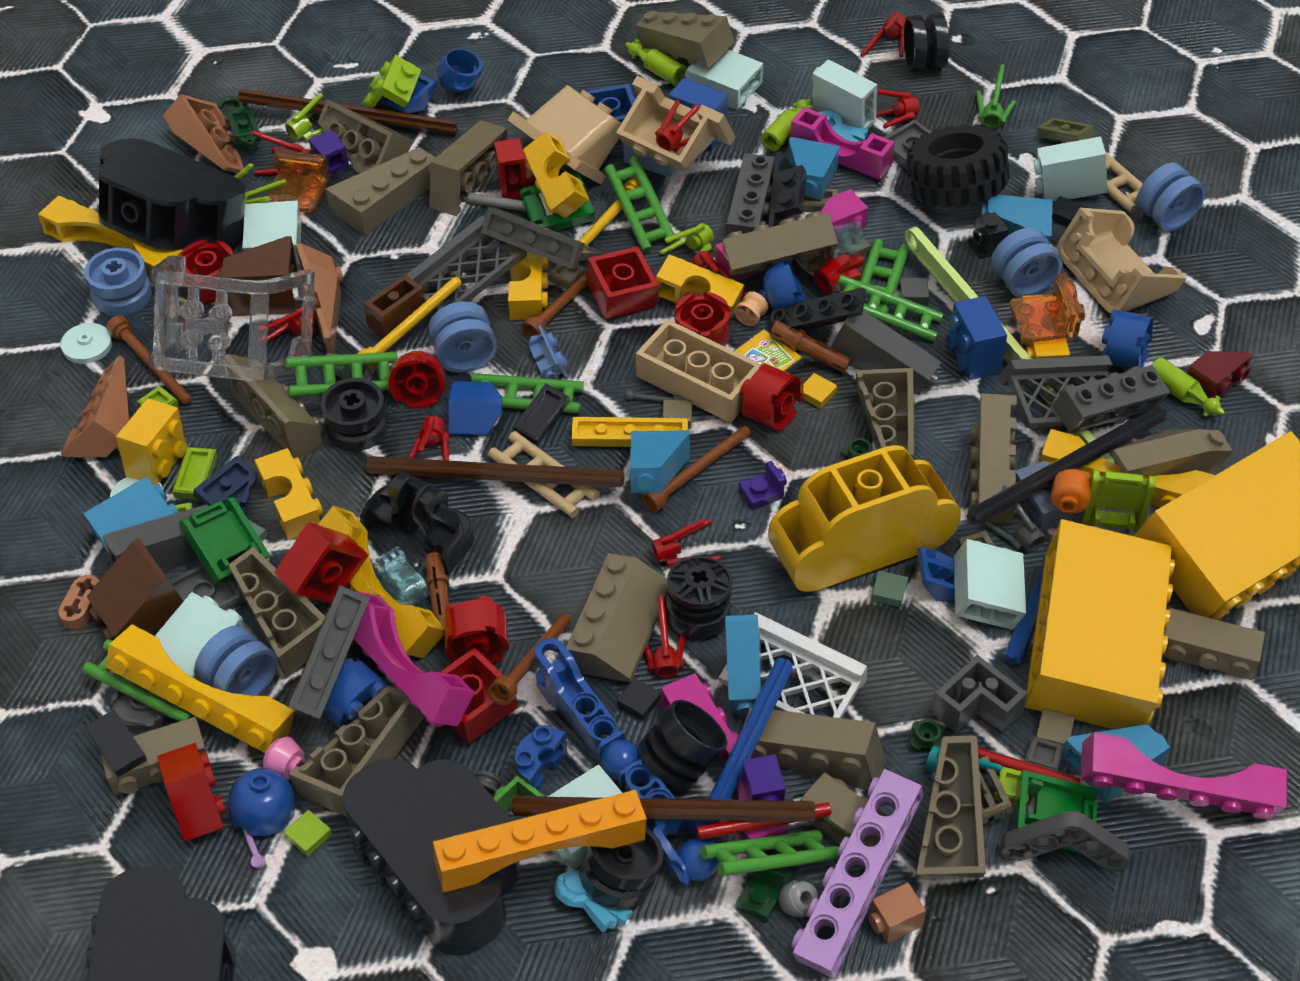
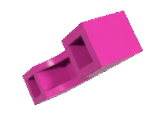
[790,107,895,180]

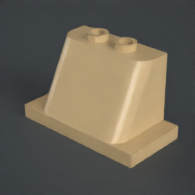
[616,76,736,171]
[508,85,621,184]

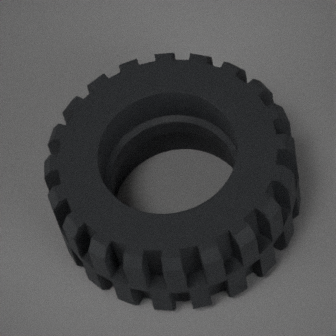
[906,124,1010,208]

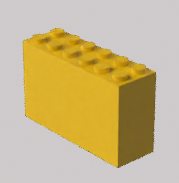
[1134,431,1300,620]
[1024,519,1175,729]

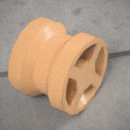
[734,292,769,327]

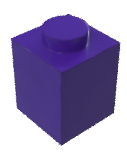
[309,130,349,175]
[742,754,786,801]

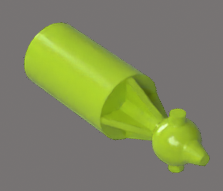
[625,39,687,86]
[761,98,813,152]
[1152,357,1225,417]

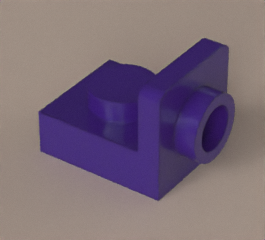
[739,461,787,511]

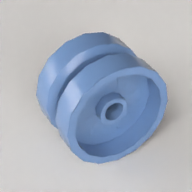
[1136,162,1206,232]
[991,227,1063,298]
[84,247,152,316]
[428,301,497,373]
[194,625,278,696]

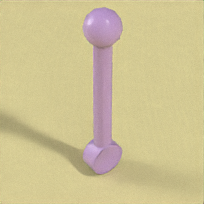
[242,829,266,869]

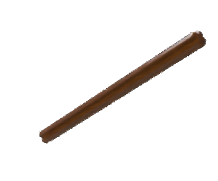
[238,89,458,134]
[366,456,625,487]
[511,796,816,822]

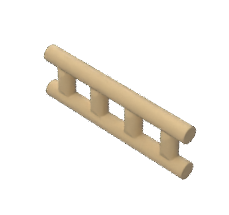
[1105,152,1143,214]
[488,431,600,518]

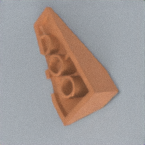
[163,94,244,173]
[296,243,344,354]
[61,355,129,457]

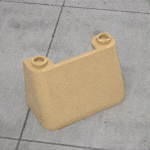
[1057,208,1186,313]

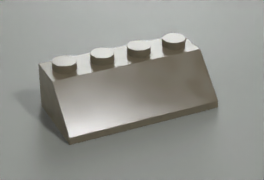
[223,354,323,458]
[566,553,667,683]

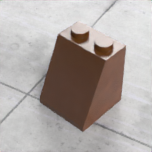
[218,236,299,316]
[86,538,184,641]

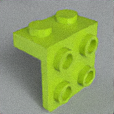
[362,54,421,108]

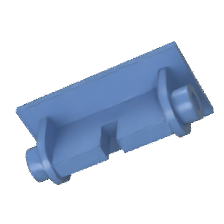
[528,325,570,379]

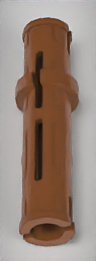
[770,320,852,374]
[424,552,450,639]

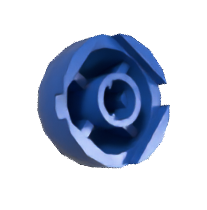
[759,259,806,309]
[228,768,295,836]

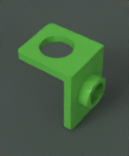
[493,775,544,812]

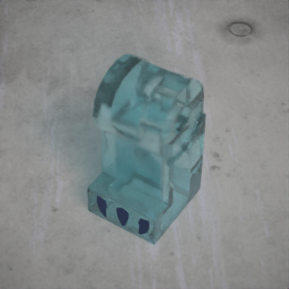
[375,546,429,605]

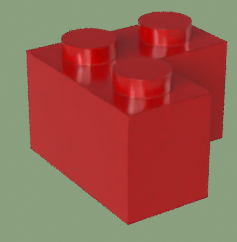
[494,138,536,200]
[157,742,226,841]

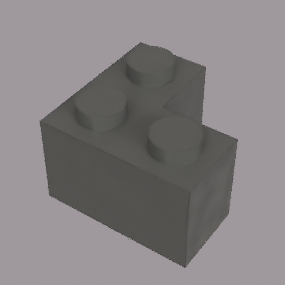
[931,655,1028,733]

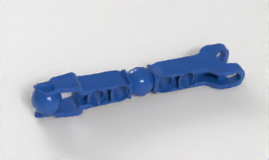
[534,638,720,887]

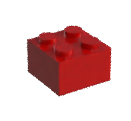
[585,246,659,319]
[274,522,369,603]
[440,647,518,745]

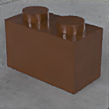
[364,274,425,338]

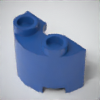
[515,725,567,796]

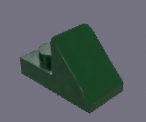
[736,852,798,923]

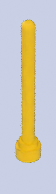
[578,176,641,246]
[357,277,461,372]

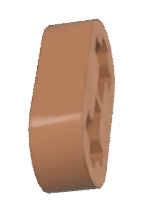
[58,575,99,630]

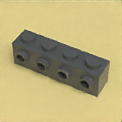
[726,153,775,238]
[1052,365,1170,433]

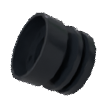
[666,556,732,639]
[638,699,728,789]

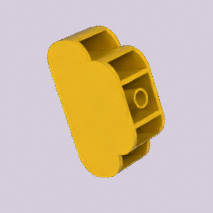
[768,445,961,592]

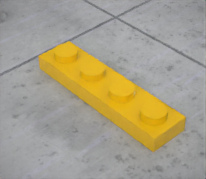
[571,417,688,447]

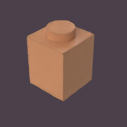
[868,883,926,943]

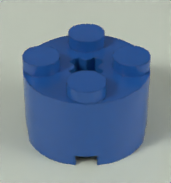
[1101,309,1154,370]
[323,658,387,728]

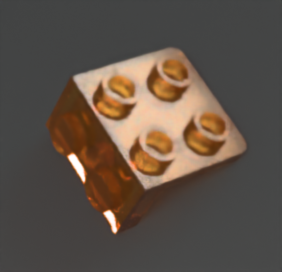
[265,149,330,213]
[1010,273,1085,343]

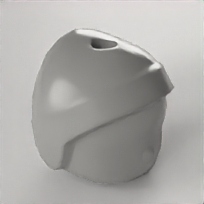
[779,880,818,918]

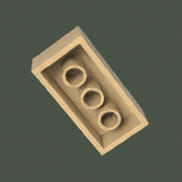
[636,319,761,423]

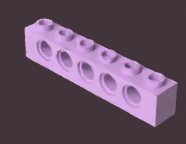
[791,769,924,979]

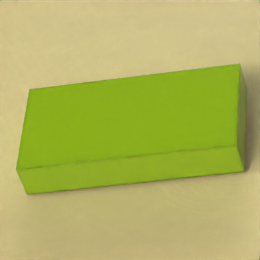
[172,447,217,500]

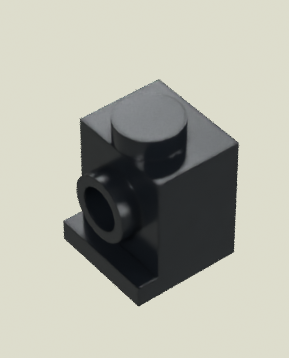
[968,212,1008,259]

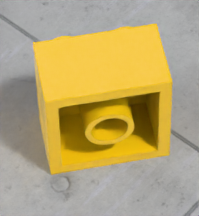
[116,398,187,485]

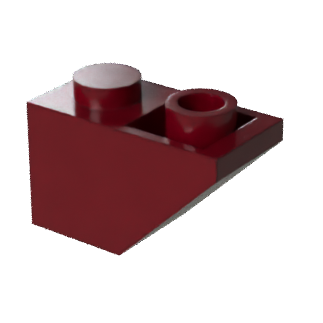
[1187,351,1253,398]

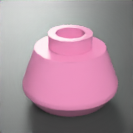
[263,736,306,780]

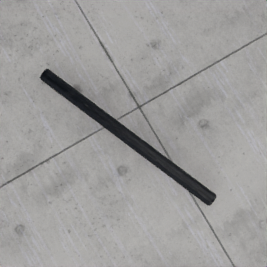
[966,406,1167,525]

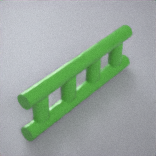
[604,156,677,253]
[860,239,910,313]
[834,275,944,342]
[284,352,398,397]
[471,373,584,414]
[82,639,194,722]
[700,830,840,877]

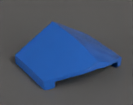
[379,74,437,113]
[449,381,502,436]
[917,546,955,601]

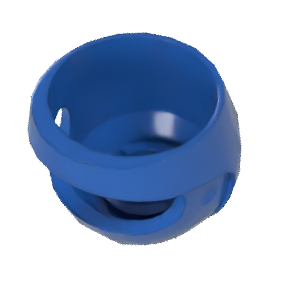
[437,49,482,93]

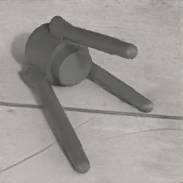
[984,485,1046,552]

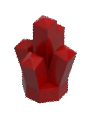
[813,253,864,295]

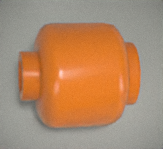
[1050,469,1092,514]

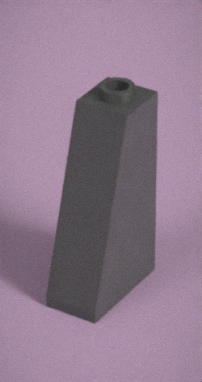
[831,310,941,395]
[102,504,208,574]

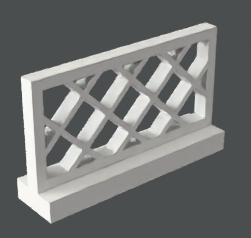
[719,612,867,718]

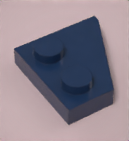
[194,456,258,513]

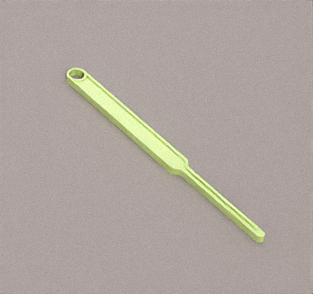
[905,227,1115,464]

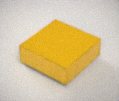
[802,373,837,409]

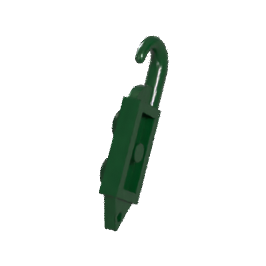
[218,95,261,150]

